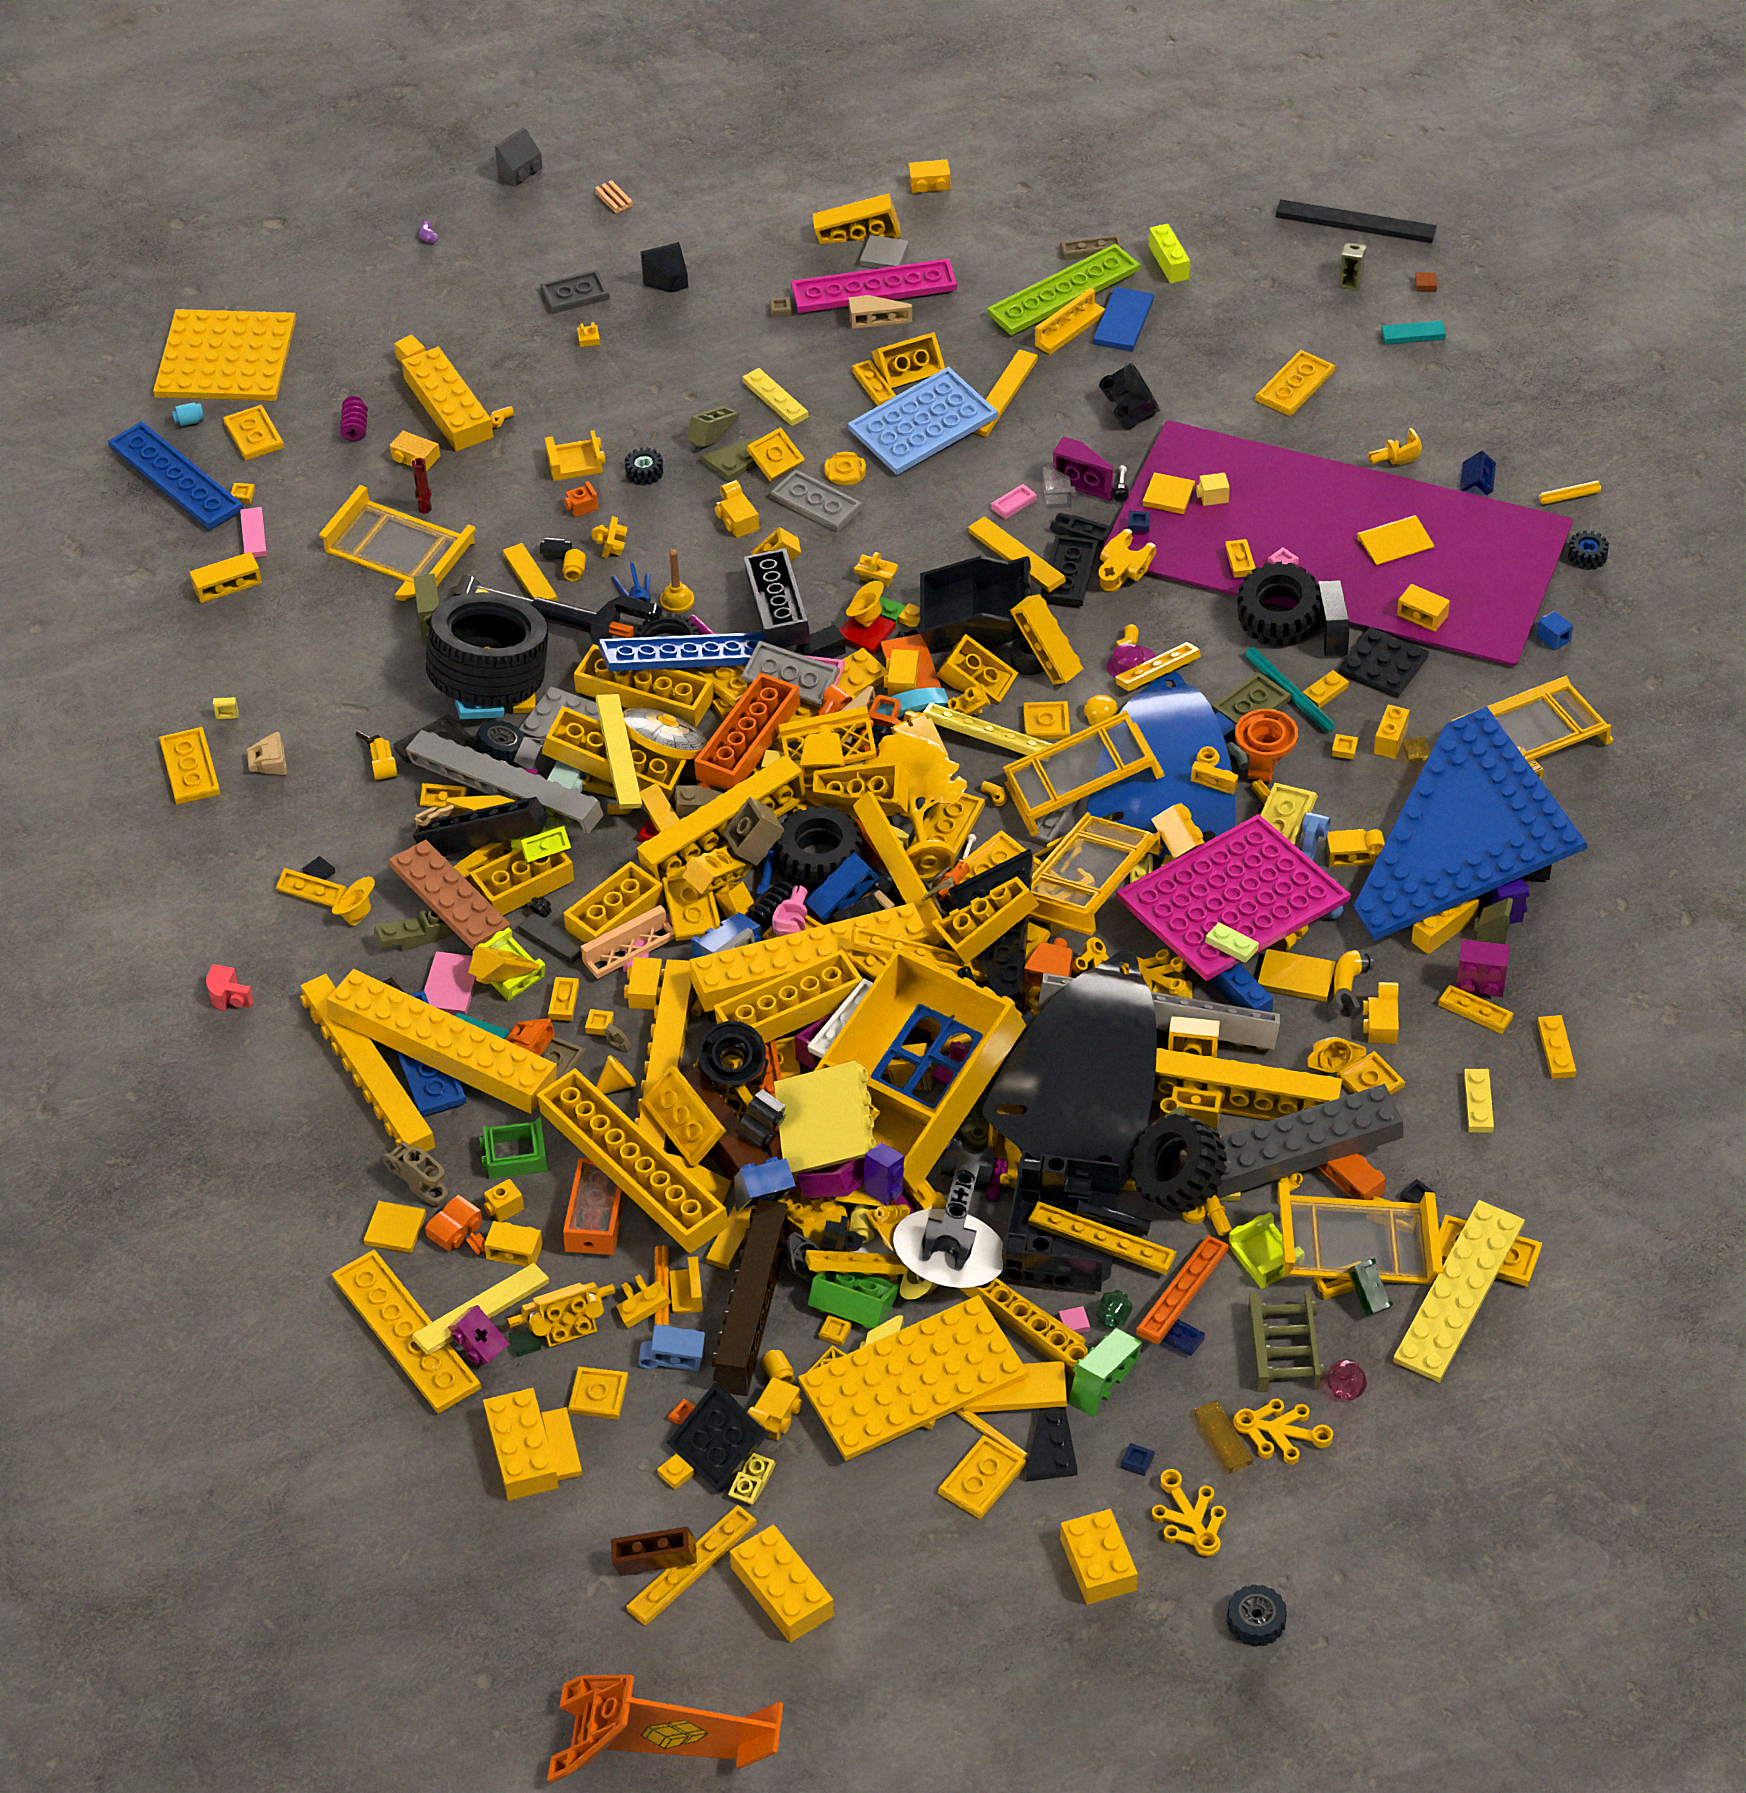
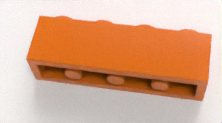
[1316,1153,1386,1200]

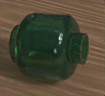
[1095,1290,1133,1329]

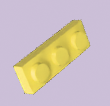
[1464,1069,1494,1133]

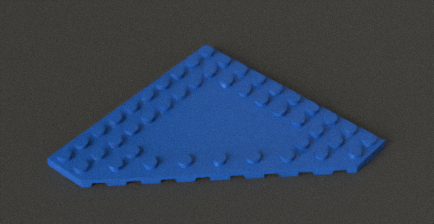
[1354,706,1588,941]

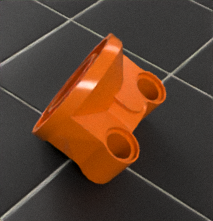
[1235,709,1298,783]

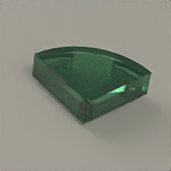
[509,1331,541,1357]

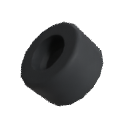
[1011,637,1045,675]

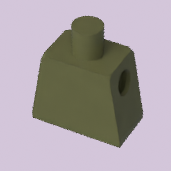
[1338,243,1366,291]

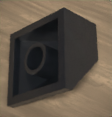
[640,242,689,293]

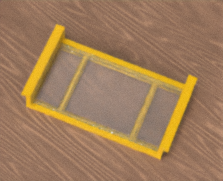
[319,485,476,586]
[1452,675,1613,762]
[1003,710,1165,837]
[1029,812,1164,936]
[1277,1183,1443,1285]

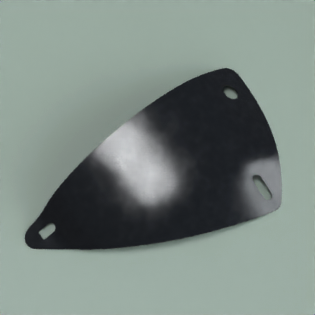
[982,950,1157,1190]

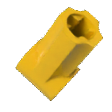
[370,738,398,781]
[904,1179,947,1211]

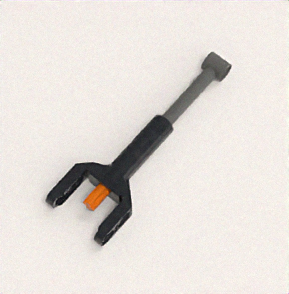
[454,575,663,646]

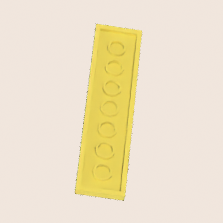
[1393,1200,1525,1383]

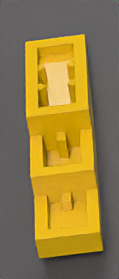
[454,842,504,884]

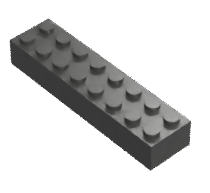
[1215,1083,1403,1199]

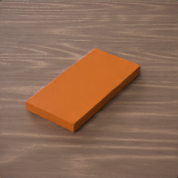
[880,634,941,689]

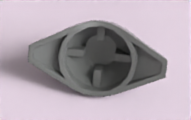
[781,1232,821,1283]

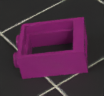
[796,1157,865,1198]

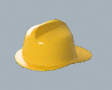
[846,581,884,627]
[332,876,375,926]

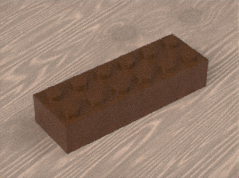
[682,1066,771,1187]

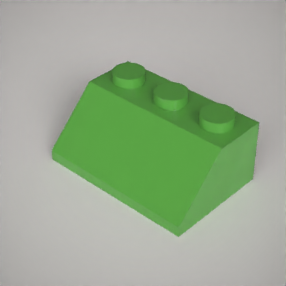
[808,1271,900,1329]

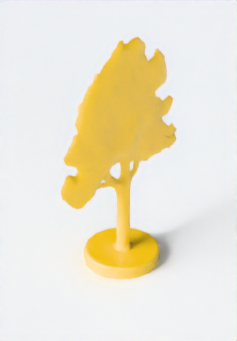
[863,730,967,881]

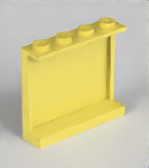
[774,1061,877,1181]

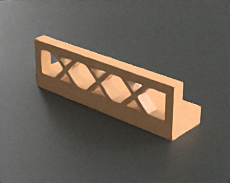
[581,905,675,979]

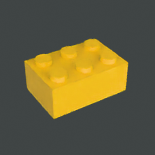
[1060,1509,1138,1605]

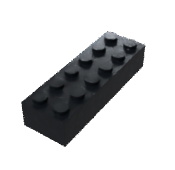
[744,548,811,648]

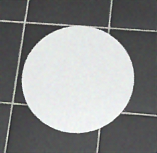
[893,1209,1003,1288]

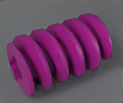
[339,396,368,441]

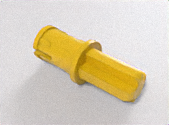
[1205,1191,1232,1237]

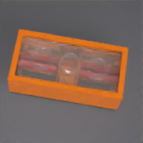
[563,1158,626,1255]

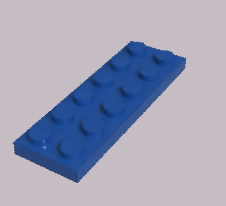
[395,990,467,1117]

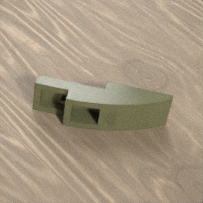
[374,909,455,951]

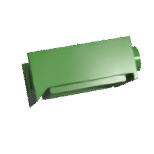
[479,1117,548,1179]

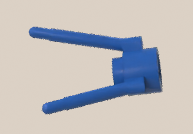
[612,562,651,602]

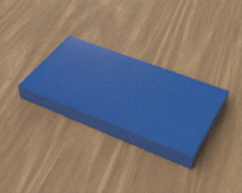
[1093,287,1154,351]

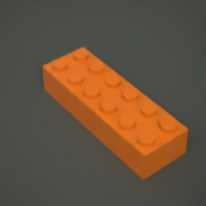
[694,672,800,791]

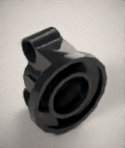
[1099,361,1161,429]
[695,1021,769,1087]

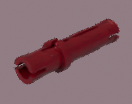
[412,458,432,514]

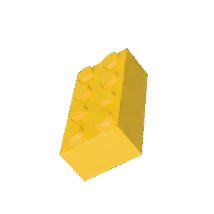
[469,849,575,916]
[563,861,665,944]
[483,1388,559,1501]
[730,1524,834,1643]

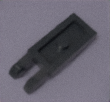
[1050,513,1113,546]

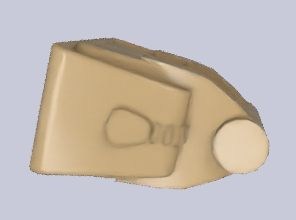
[246,732,287,775]

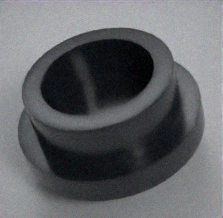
[530,896,552,917]

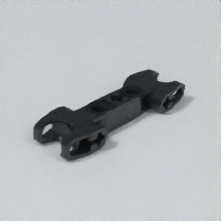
[921,1137,995,1269]

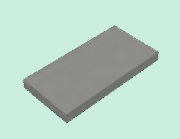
[770,469,863,532]
[741,641,840,707]

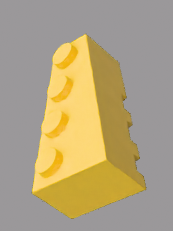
[813,193,901,244]
[813,760,909,813]
[931,877,1039,964]

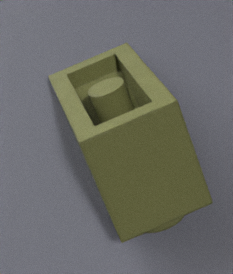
[1474,898,1513,944]

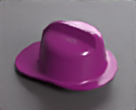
[1107,643,1156,677]

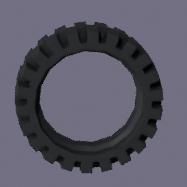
[635,613,699,670]

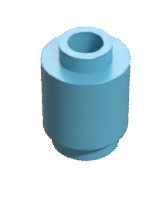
[172,402,204,427]

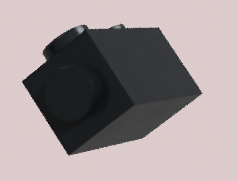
[795,624,846,659]

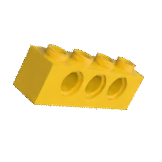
[682,844,754,894]

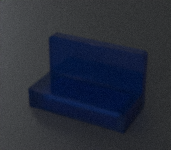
[1460,450,1496,496]

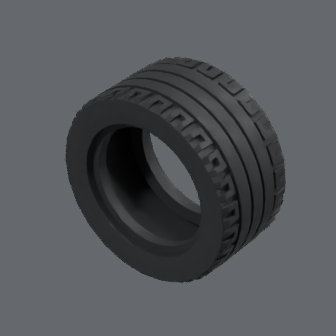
[426,592,549,706]

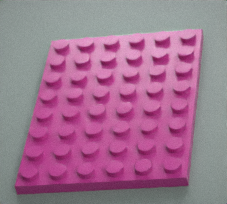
[1116,814,1351,981]

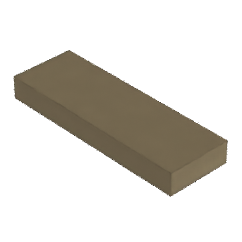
[1060,235,1123,260]

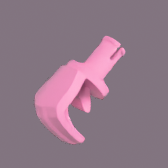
[772,886,808,937]

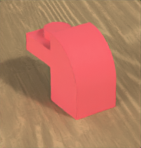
[206,964,254,1011]

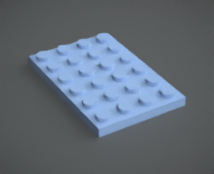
[848,366,998,475]

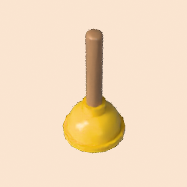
[660,549,695,613]

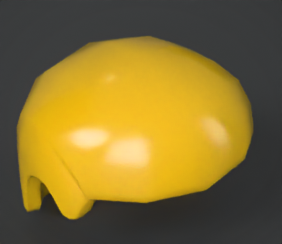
[1084,695,1119,726]

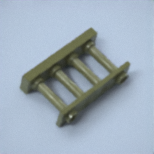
[1248,1291,1325,1392]

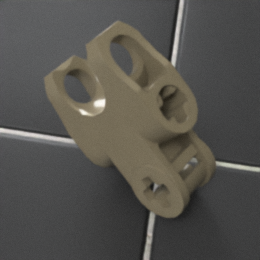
[382,1141,449,1206]

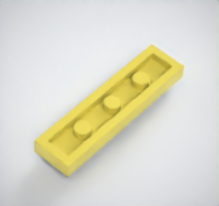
[742,368,808,426]

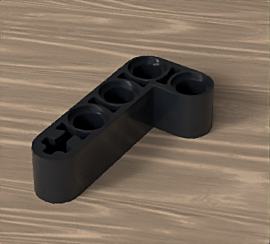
[1318,580,1349,656]

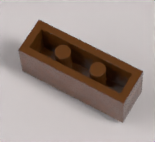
[611,1526,697,1576]

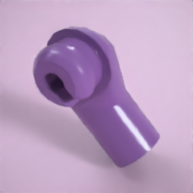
[419,221,438,244]

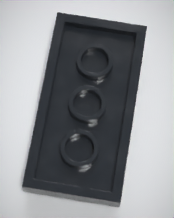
[1040,535,1098,606]

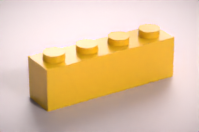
[1010,594,1084,685]

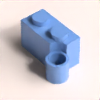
[638,1325,705,1371]

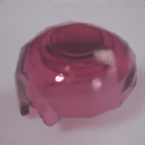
[1326,1359,1367,1401]

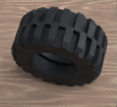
[1238,561,1321,647]
[775,805,863,892]
[1131,1113,1227,1213]

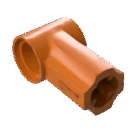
[815,684,853,717]

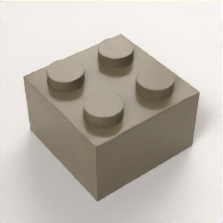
[723,797,784,866]

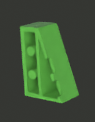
[1068,1328,1142,1417]

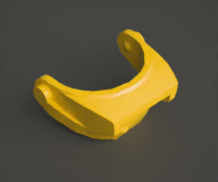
[1000,1140,1022,1189]

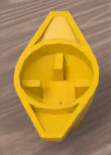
[1307,1037,1366,1073]

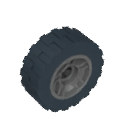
[474,720,526,765]
[1227,1584,1287,1647]

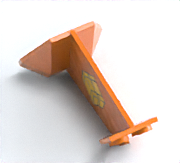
[547,1674,783,1783]

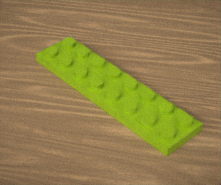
[987,244,1140,336]

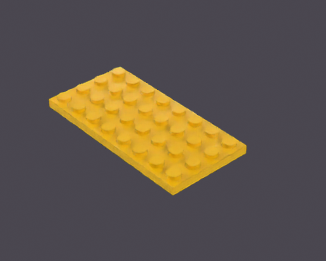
[798,1295,1028,1461]

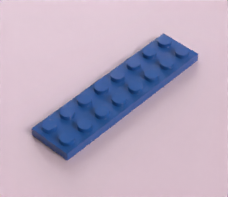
[108,421,243,530]
[598,632,766,672]

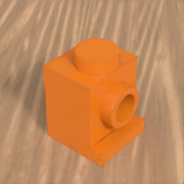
[564,481,599,518]

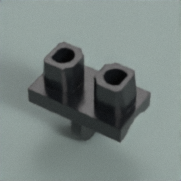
[820,1215,863,1252]

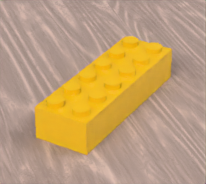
[401,347,494,452]
[574,644,714,727]
[541,706,687,801]
[713,950,863,1044]

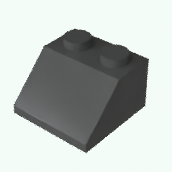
[495,127,543,187]

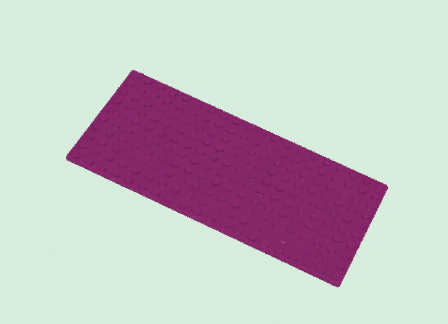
[1099,420,1573,666]

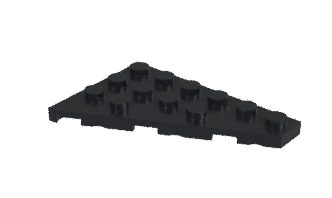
[948,849,1034,1000]

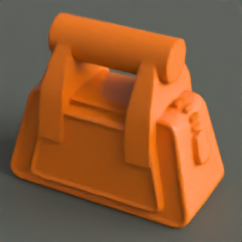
[505,1019,555,1056]

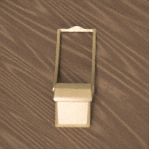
[414,805,454,829]

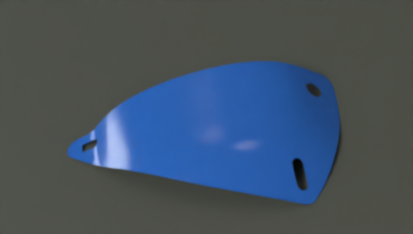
[1085,671,1236,860]

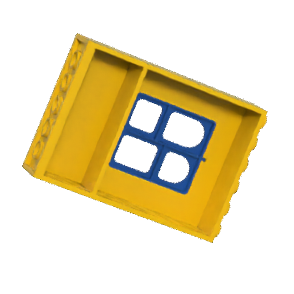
[814,948,1026,1193]

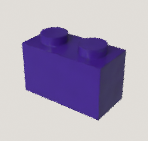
[863,1142,904,1205]

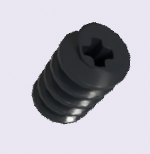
[749,881,793,930]

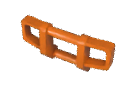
[851,695,902,757]

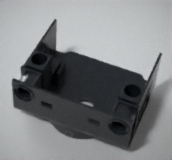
[1002,1150,1122,1292]

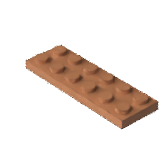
[388,840,511,950]

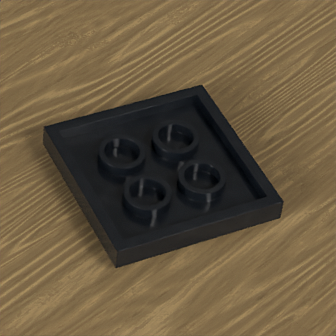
[1338,627,1429,699]
[667,1383,770,1493]

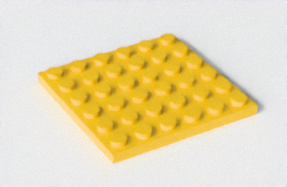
[153,309,296,401]

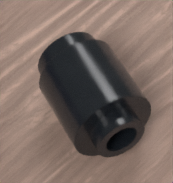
[540,537,572,560]

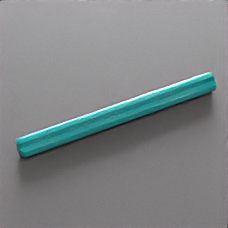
[1245,647,1335,733]

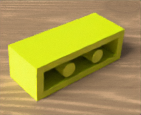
[1149,224,1190,284]

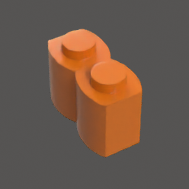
[425,1195,482,1252]

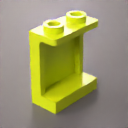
[509,826,571,862]
[473,927,545,1001]
[1229,1212,1305,1289]

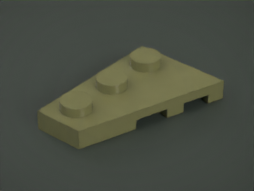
[701,435,763,482]

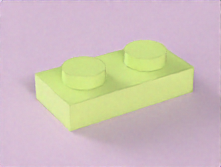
[1205,922,1259,963]

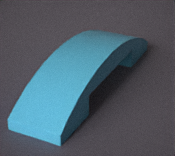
[872,688,949,732]

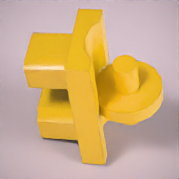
[591,516,628,559]
[854,552,898,587]
[947,683,991,716]

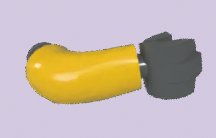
[1327,950,1374,1020]

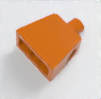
[1024,938,1073,987]

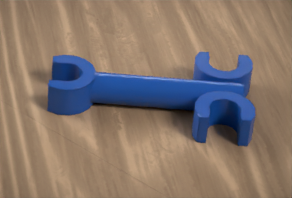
[757,842,776,898]

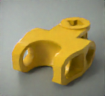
[1099,529,1156,592]

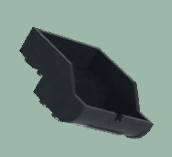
[920,556,1032,651]

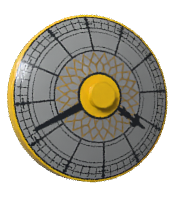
[623,707,708,759]

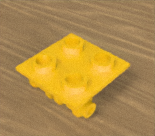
[865,1204,910,1251]

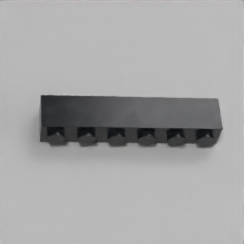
[413,797,548,855]

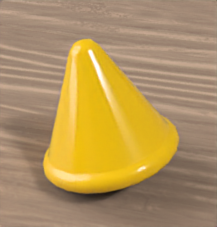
[596,1055,636,1094]

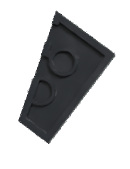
[1026,1407,1078,1482]

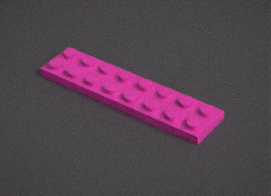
[791,258,957,313]

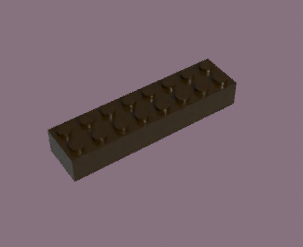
[712,1199,789,1397]

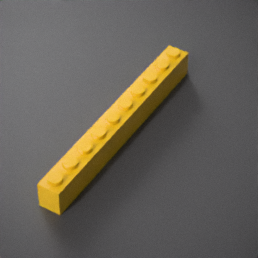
[635,959,694,1153]
[300,974,436,1152]

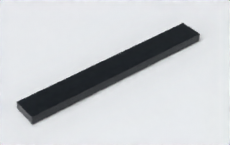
[1276,199,1437,243]

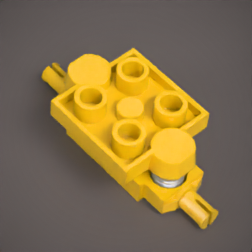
[507,1282,616,1347]

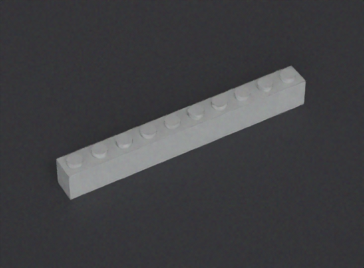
[406,730,604,834]
[1038,973,1280,1050]

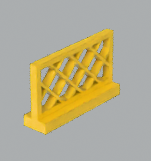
[779,706,877,769]

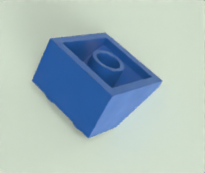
[734,1157,796,1211]

